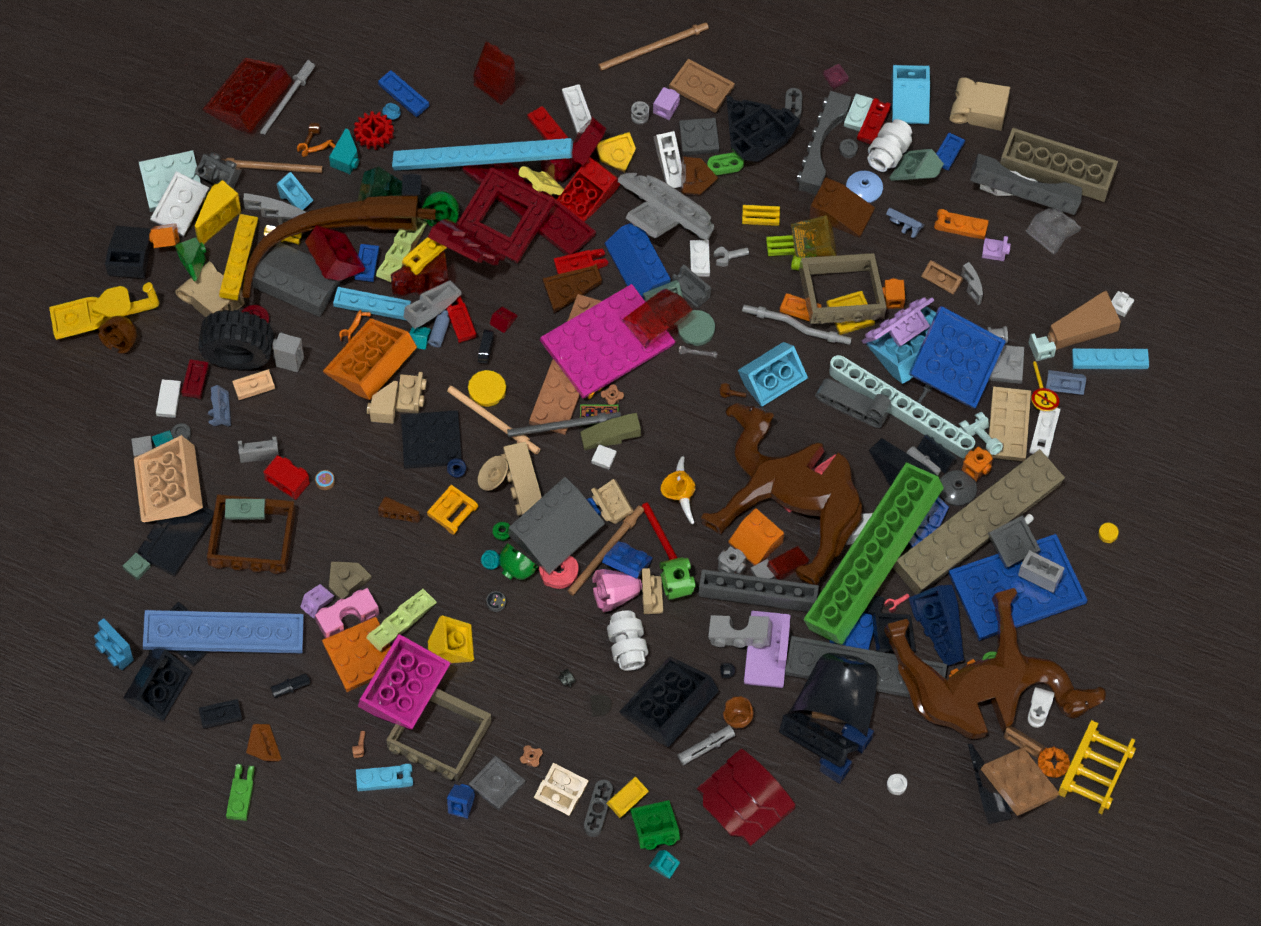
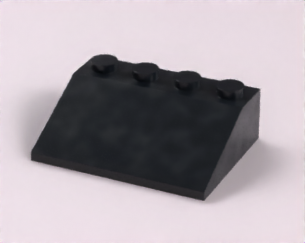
[619,656,719,747]

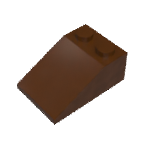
[809,177,875,238]

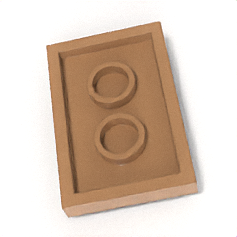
[669,59,735,113]

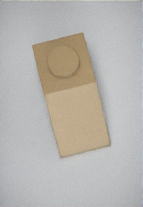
[367,381,398,424]

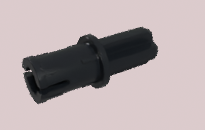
[270,673,310,698]

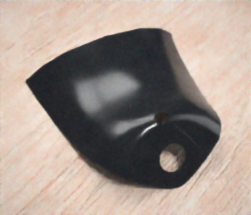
[788,653,877,737]

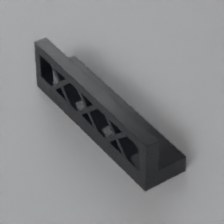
[779,711,859,767]

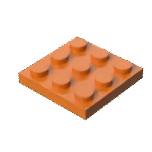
[322,617,391,692]

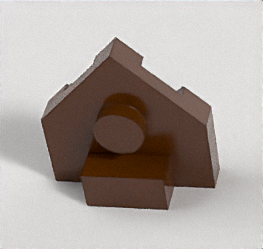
[681,157,718,196]

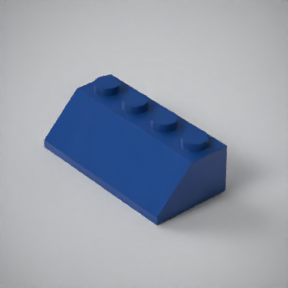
[605,223,670,300]

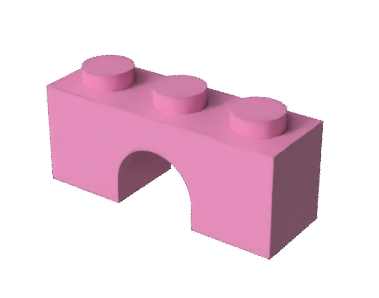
[315,588,379,639]

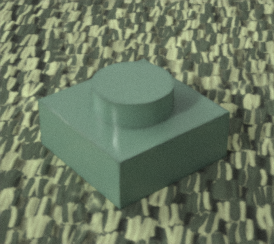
[123,553,151,581]

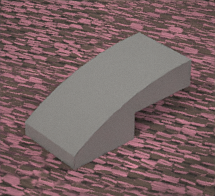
[961,262,983,305]

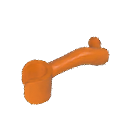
[297,140,336,157]
[339,310,371,341]

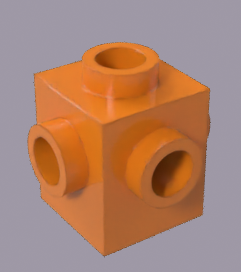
[962,447,993,482]

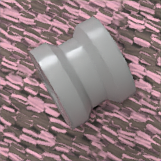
[631,101,649,124]

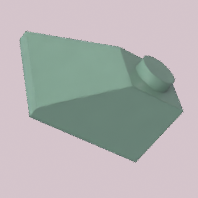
[889,149,944,181]

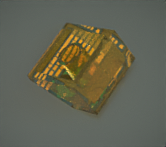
[791,215,837,258]

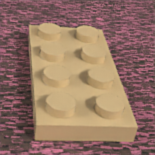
[989,387,1031,461]

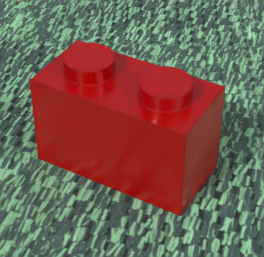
[263,455,310,500]

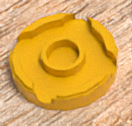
[468,370,506,407]

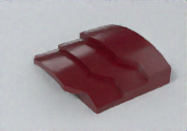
[428,219,506,266]
[696,748,795,847]

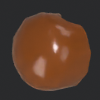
[723,696,753,728]

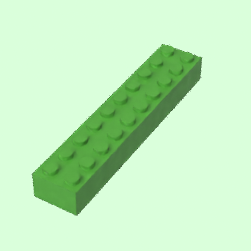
[803,463,944,645]

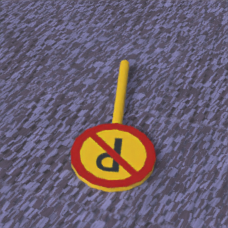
[1031,361,1059,411]

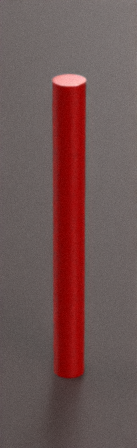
[641,503,677,560]

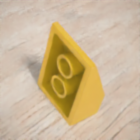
[195,180,241,244]

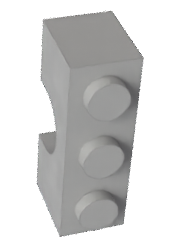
[708,615,772,648]

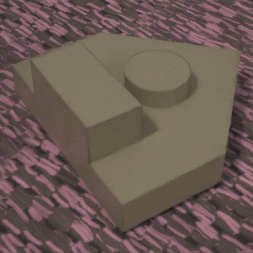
[329,562,372,600]

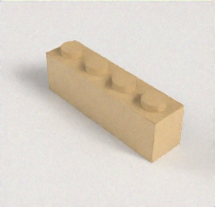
[501,442,542,516]

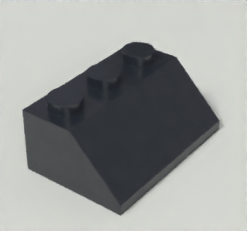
[123,649,192,721]

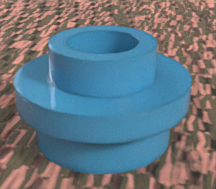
[382,103,401,119]

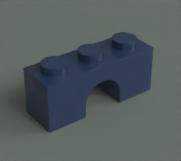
[819,723,874,784]

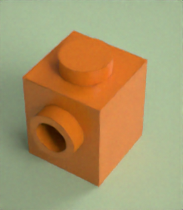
[149,223,180,248]
[882,278,905,309]

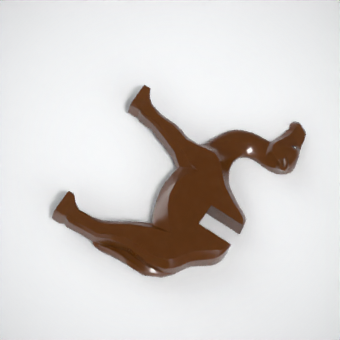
[701,403,862,585]
[884,588,1106,739]

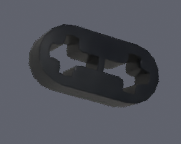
[478,329,494,364]

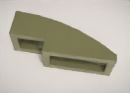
[580,413,641,450]

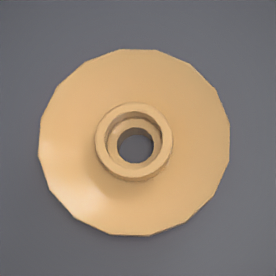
[478,456,508,491]

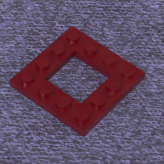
[457,167,555,264]

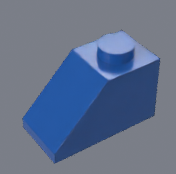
[447,784,475,819]

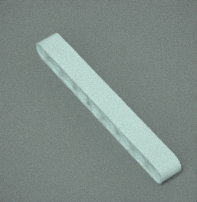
[829,355,975,458]

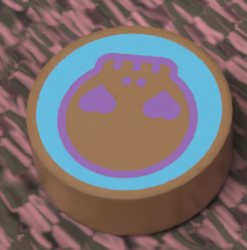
[315,470,335,490]

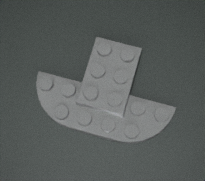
[618,173,714,241]

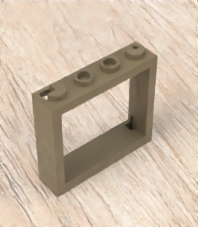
[799,253,886,324]
[386,688,492,781]

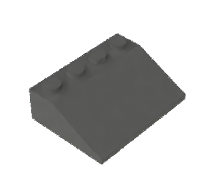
[253,242,342,317]
[508,477,605,575]

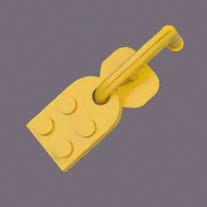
[49,282,159,340]

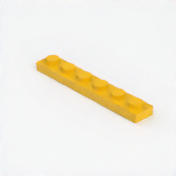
[219,214,258,301]

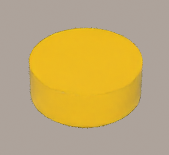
[1098,523,1119,543]

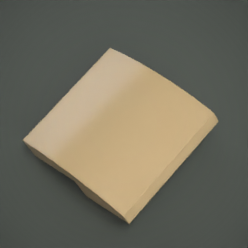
[534,763,589,816]

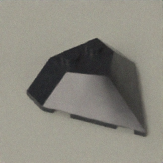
[726,96,800,162]

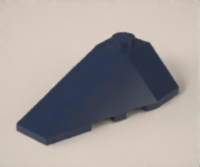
[909,585,964,666]

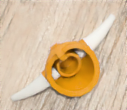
[661,456,695,524]

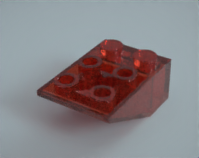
[473,41,515,105]
[391,251,448,296]

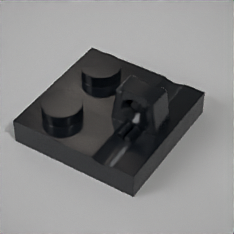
[872,613,916,653]

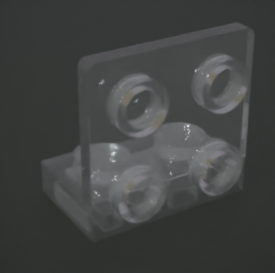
[1026,207,1081,254]

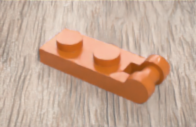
[934,209,989,240]

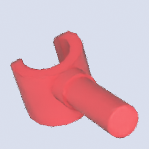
[884,594,910,613]

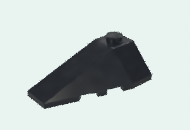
[869,438,940,486]
[968,743,1013,824]

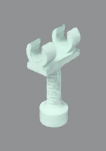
[958,412,1003,455]

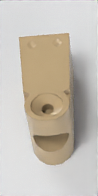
[949,78,1010,131]
[175,261,245,317]

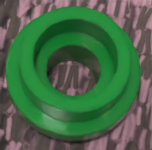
[493,522,510,541]

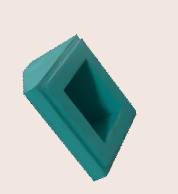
[409,326,431,349]
[152,430,173,448]
[649,850,680,879]

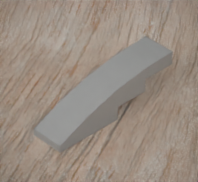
[243,193,306,225]

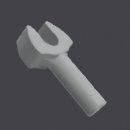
[714,247,749,267]

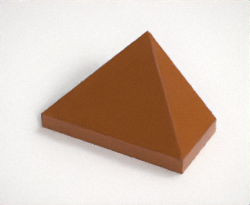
[246,724,282,761]

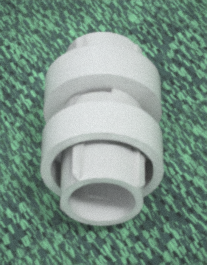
[867,119,912,172]
[607,611,648,671]

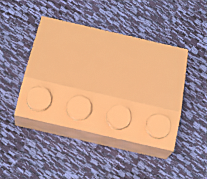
[134,435,203,522]

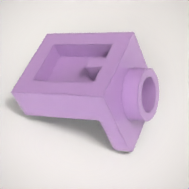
[982,236,1011,261]
[300,584,334,618]

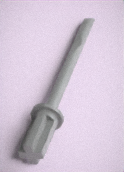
[260,60,315,135]

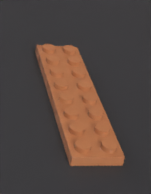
[529,294,602,435]

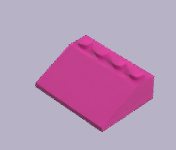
[358,634,451,730]

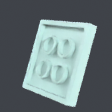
[139,151,205,212]

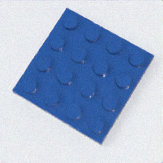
[908,306,1006,409]

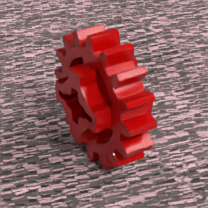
[354,111,394,150]

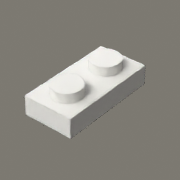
[690,240,710,276]

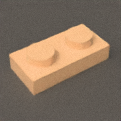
[232,369,275,400]

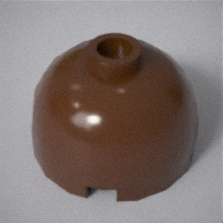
[98,315,137,353]

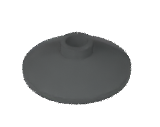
[940,470,977,506]

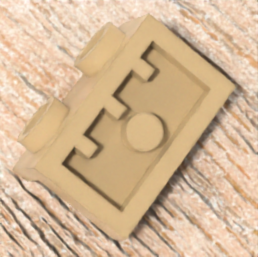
[396,372,426,413]
[642,568,663,614]

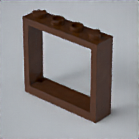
[207,494,295,574]

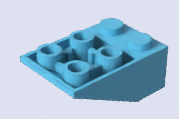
[891,65,930,124]

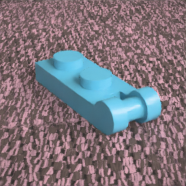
[356,764,413,791]

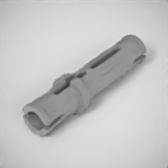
[678,725,735,765]

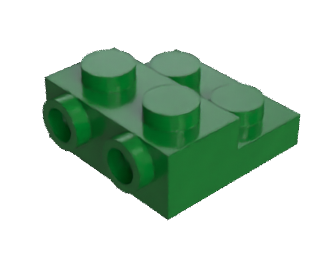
[630,800,680,850]

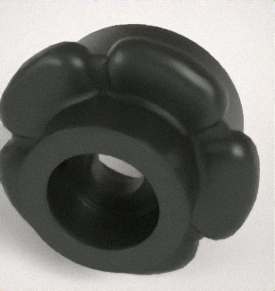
[558,669,575,687]

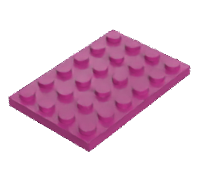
[540,284,675,399]

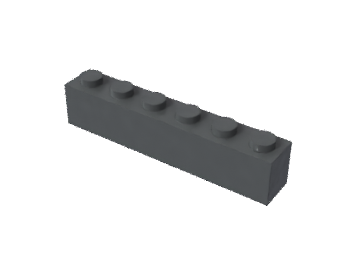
[699,569,819,612]

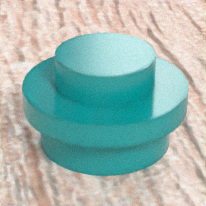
[481,550,499,570]

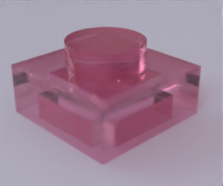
[823,64,849,88]

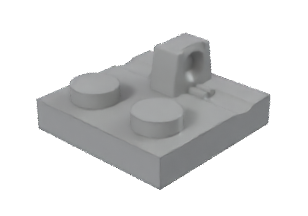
[988,345,1024,384]

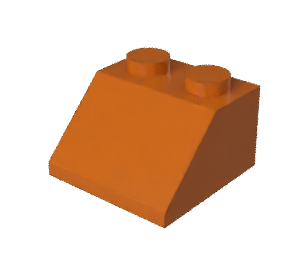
[728,508,784,566]

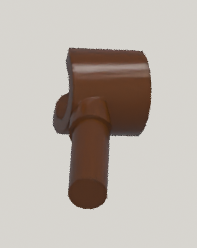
[304,123,320,146]
[719,383,746,398]

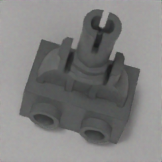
[195,152,242,189]

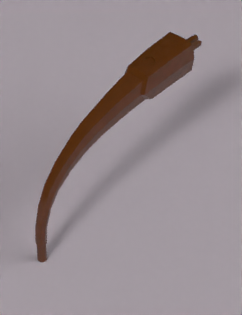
[242,196,436,298]

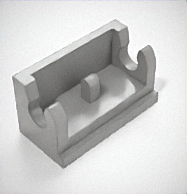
[238,436,279,463]

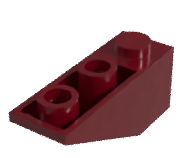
[572,117,606,166]

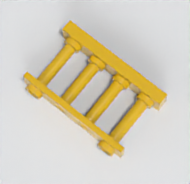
[1058,720,1136,814]

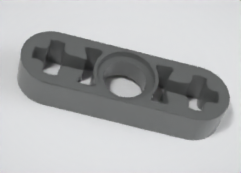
[584,780,613,837]

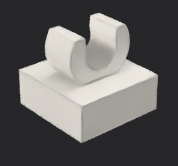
[1111,291,1134,317]

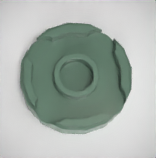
[678,310,715,346]

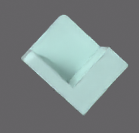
[1028,334,1056,362]

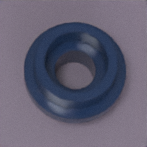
[447,458,466,477]

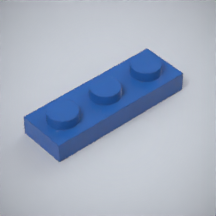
[378,70,429,117]

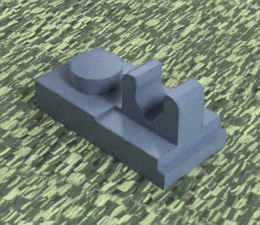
[886,208,925,238]
[1046,370,1086,395]
[208,385,231,426]

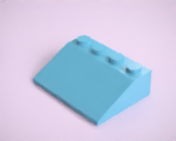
[867,306,936,384]

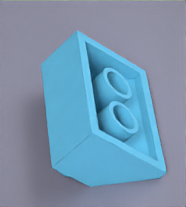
[738,342,808,406]

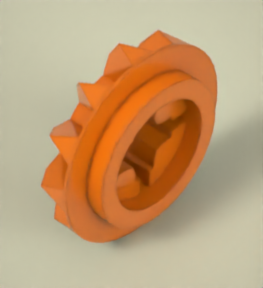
[1038,746,1070,778]

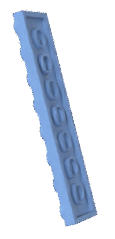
[143,610,303,653]

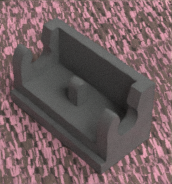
[672,265,711,309]

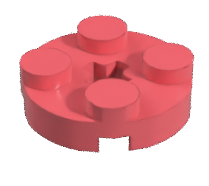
[539,555,578,589]

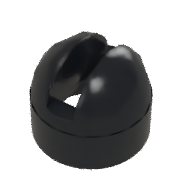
[720,662,736,679]

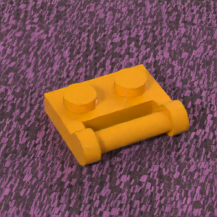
[427,485,479,535]

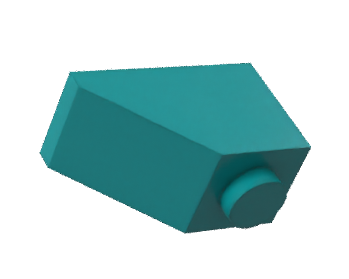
[329,128,359,174]

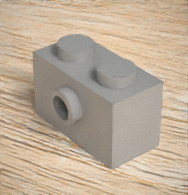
[272,333,304,372]
[1018,550,1064,593]

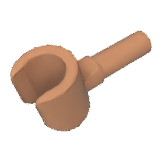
[352,731,365,758]

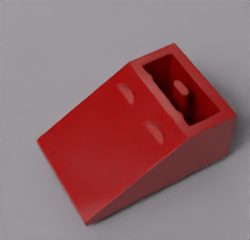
[557,157,620,222]

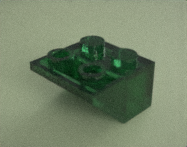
[357,166,402,201]

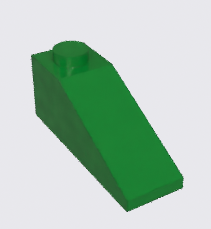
[175,237,206,281]

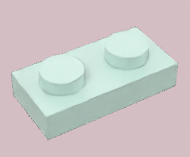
[844,94,873,131]

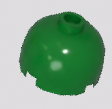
[422,191,459,226]
[499,543,538,580]

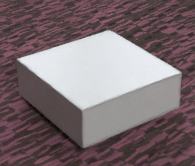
[592,445,617,470]

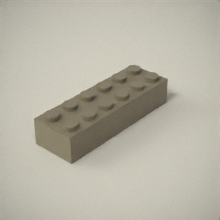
[1000,128,1118,202]

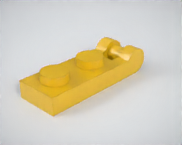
[402,237,447,275]

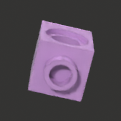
[653,87,680,120]

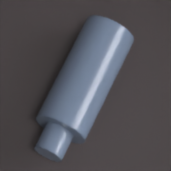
[428,310,450,347]

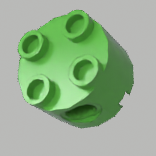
[659,557,695,600]

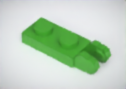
[226,764,254,821]

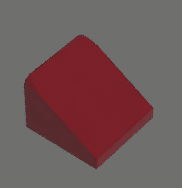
[490,307,518,333]

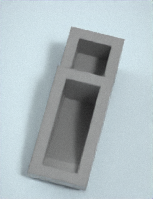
[403,281,461,328]

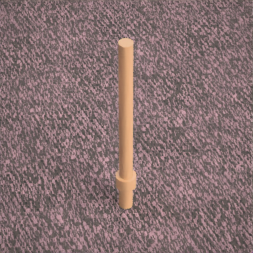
[447,386,541,455]

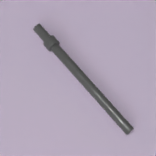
[507,412,621,437]

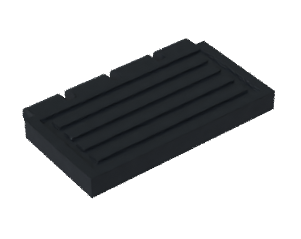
[137,506,214,577]

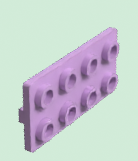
[861,297,934,347]
[744,611,790,688]

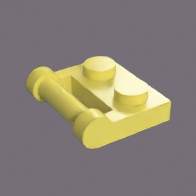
[519,166,564,195]

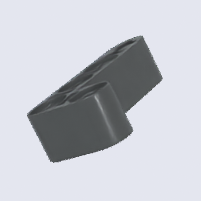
[815,378,891,428]

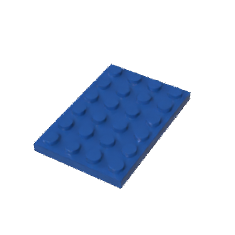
[948,534,1088,641]

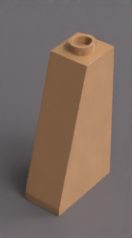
[1048,291,1121,350]

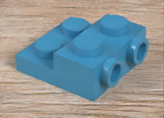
[94,618,134,670]

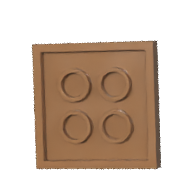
[981,747,1060,816]

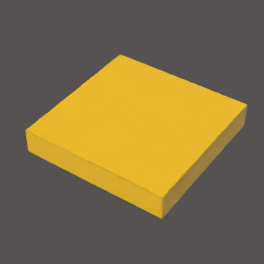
[826,291,875,335]

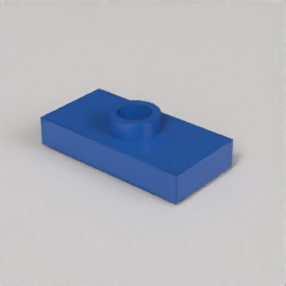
[936,133,965,171]

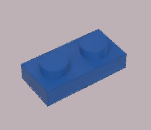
[355,244,379,282]

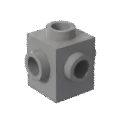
[718,546,746,575]

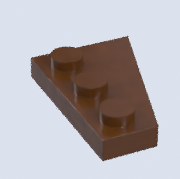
[543,264,602,313]

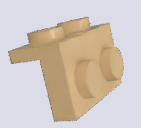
[591,479,634,524]

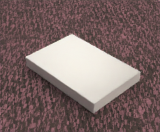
[150,171,209,237]

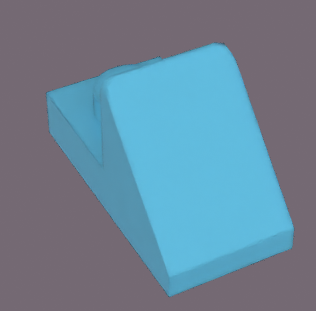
[277,172,313,210]

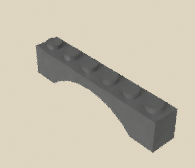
[797,91,851,195]
[970,154,1082,215]

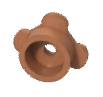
[601,385,624,405]
[520,745,543,767]

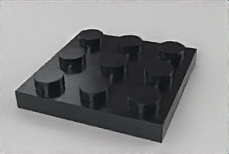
[401,410,461,469]

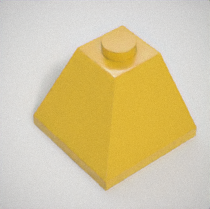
[428,615,474,663]

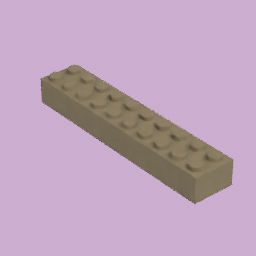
[892,449,1065,595]

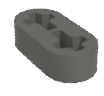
[785,88,802,119]

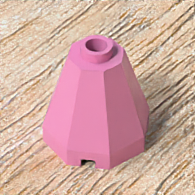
[593,569,642,612]

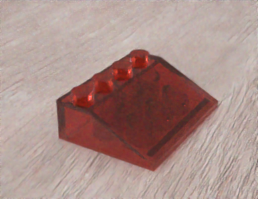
[203,58,292,133]

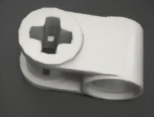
[1028,687,1054,728]

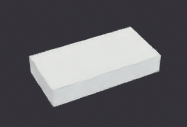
[156,379,181,418]

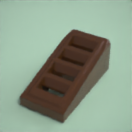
[378,497,420,523]

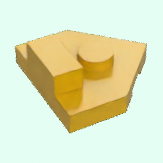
[596,132,636,173]

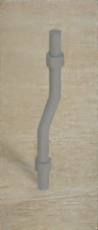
[742,305,852,345]

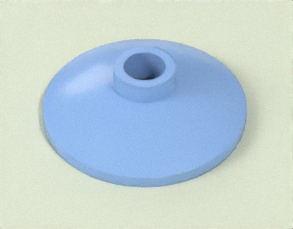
[846,171,883,203]

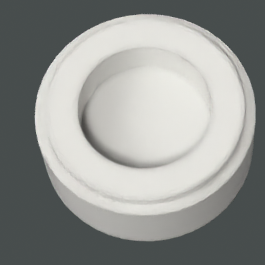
[887,774,907,795]

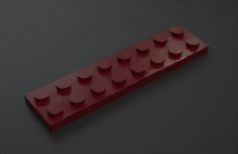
[463,162,596,255]

